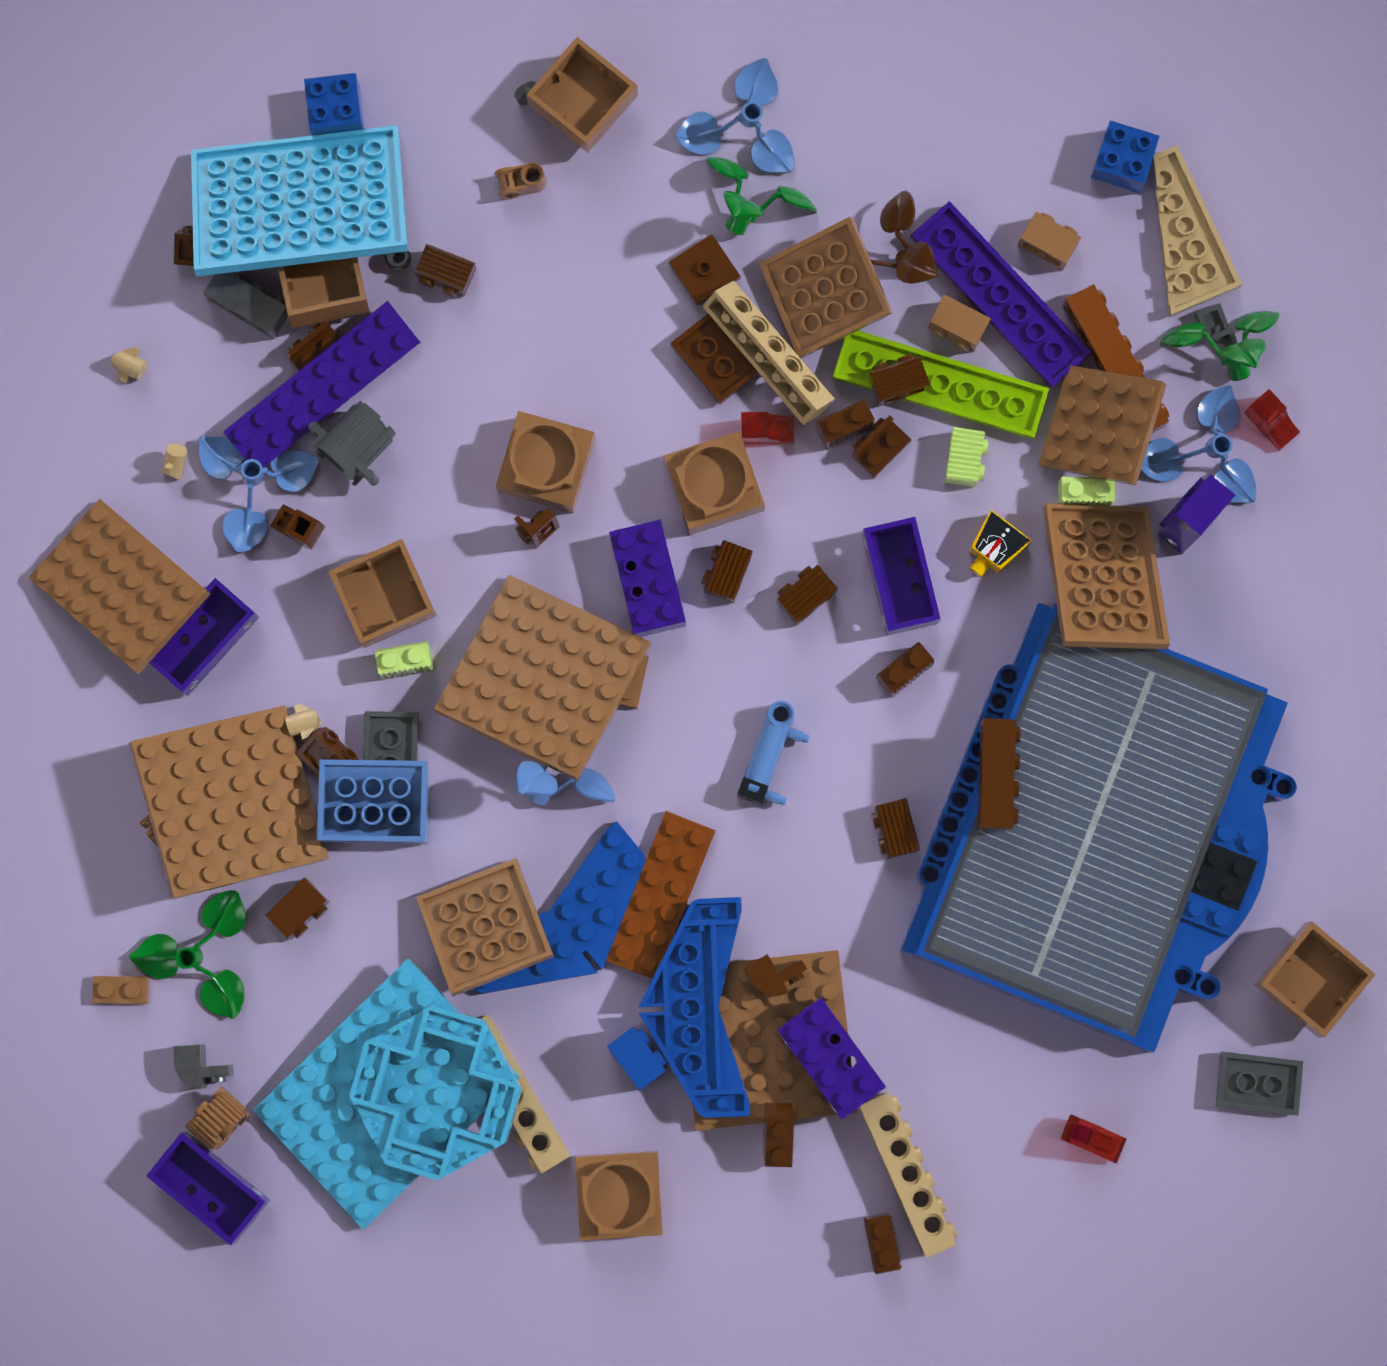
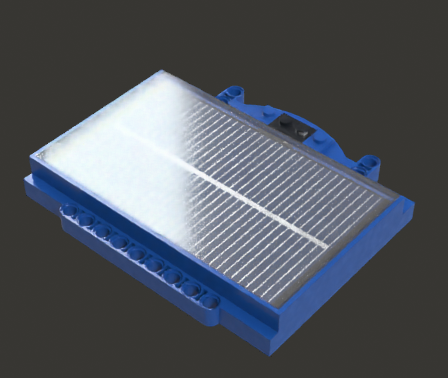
[899,603,1297,1053]

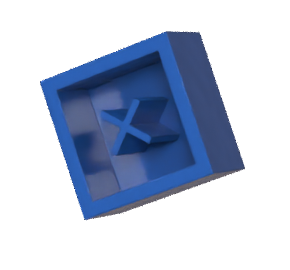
[304,73,364,135]
[1090,120,1160,193]
[607,1027,667,1091]

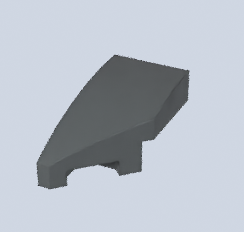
[1194,303,1238,346]

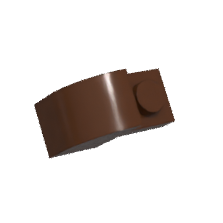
[270,504,325,550]
[743,954,807,996]

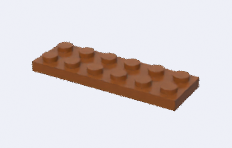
[606,811,716,979]

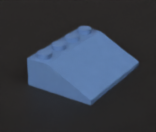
[317,759,429,844]

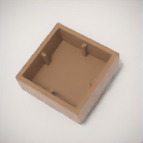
[527,37,638,153]
[278,257,370,328]
[496,411,595,513]
[664,431,765,536]
[328,539,437,648]
[1254,921,1376,1037]
[575,1151,663,1240]

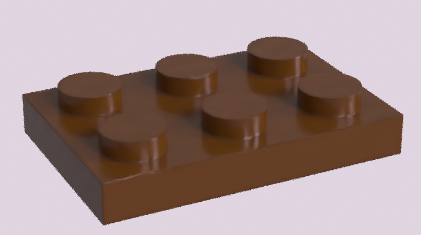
[670,314,760,405]

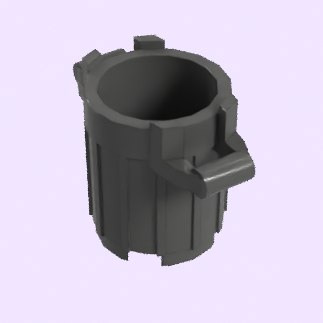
[309,401,396,487]

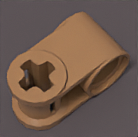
[494,163,546,200]

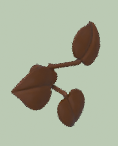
[870,190,939,284]

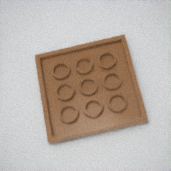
[759,217,893,359]
[1038,365,1167,486]
[416,858,554,997]

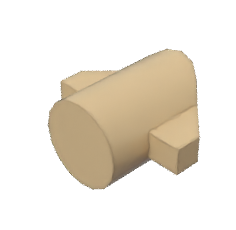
[111,347,148,383]
[162,444,187,480]
[285,704,321,741]

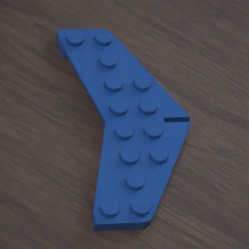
[475,821,645,994]
[639,897,750,1118]

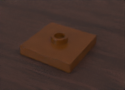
[669,234,741,306]

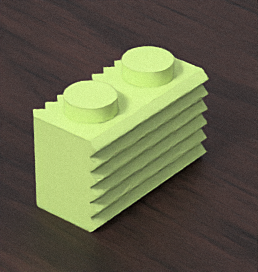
[944,427,988,487]
[1058,477,1115,506]
[375,641,434,679]

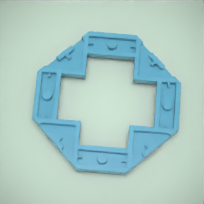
[349,1005,522,1181]

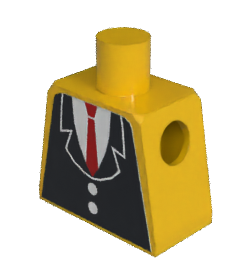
[969,510,1032,578]

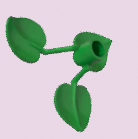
[705,157,818,235]
[1160,311,1280,381]
[129,890,246,1019]

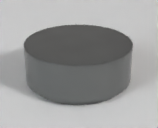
[514,81,536,105]

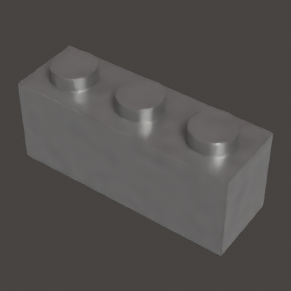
[203,272,288,339]

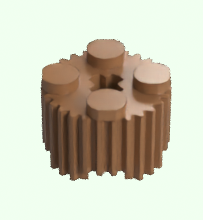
[185,1087,250,1151]

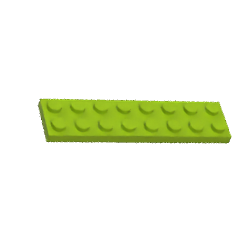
[832,331,1049,440]

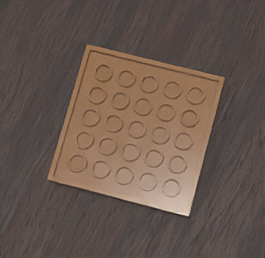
[434,575,651,781]
[129,705,329,900]
[692,950,857,1131]

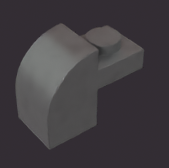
[173,1044,233,1088]

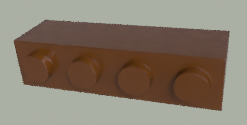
[978,718,1021,831]

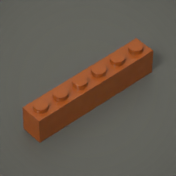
[1063,284,1169,433]

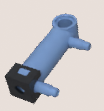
[737,700,810,806]

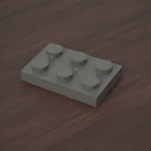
[363,711,419,761]
[1215,1052,1303,1116]

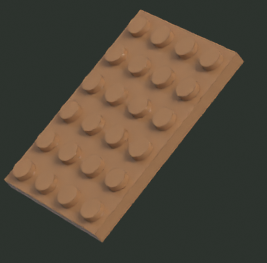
[29,499,210,674]
[1043,503,1170,649]

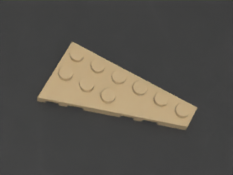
[1152,145,1242,317]

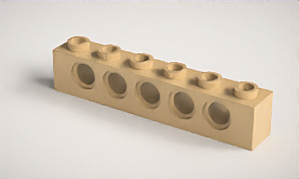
[702,281,835,425]
[481,1015,571,1174]
[859,1092,958,1258]

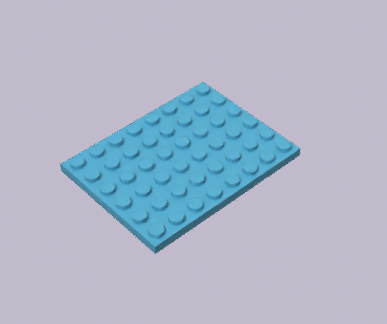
[191,125,408,277]
[253,959,520,1230]

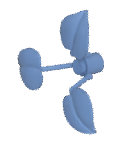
[676,58,794,173]
[1141,385,1256,503]
[198,436,319,553]
[516,761,615,805]

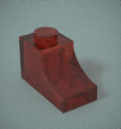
[1244,389,1300,451]
[741,412,794,445]
[1060,1114,1127,1164]

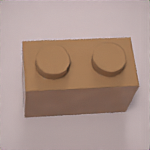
[1018,212,1081,271]
[928,294,991,352]

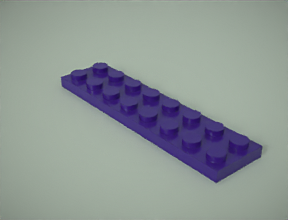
[910,201,1091,389]
[222,301,421,468]

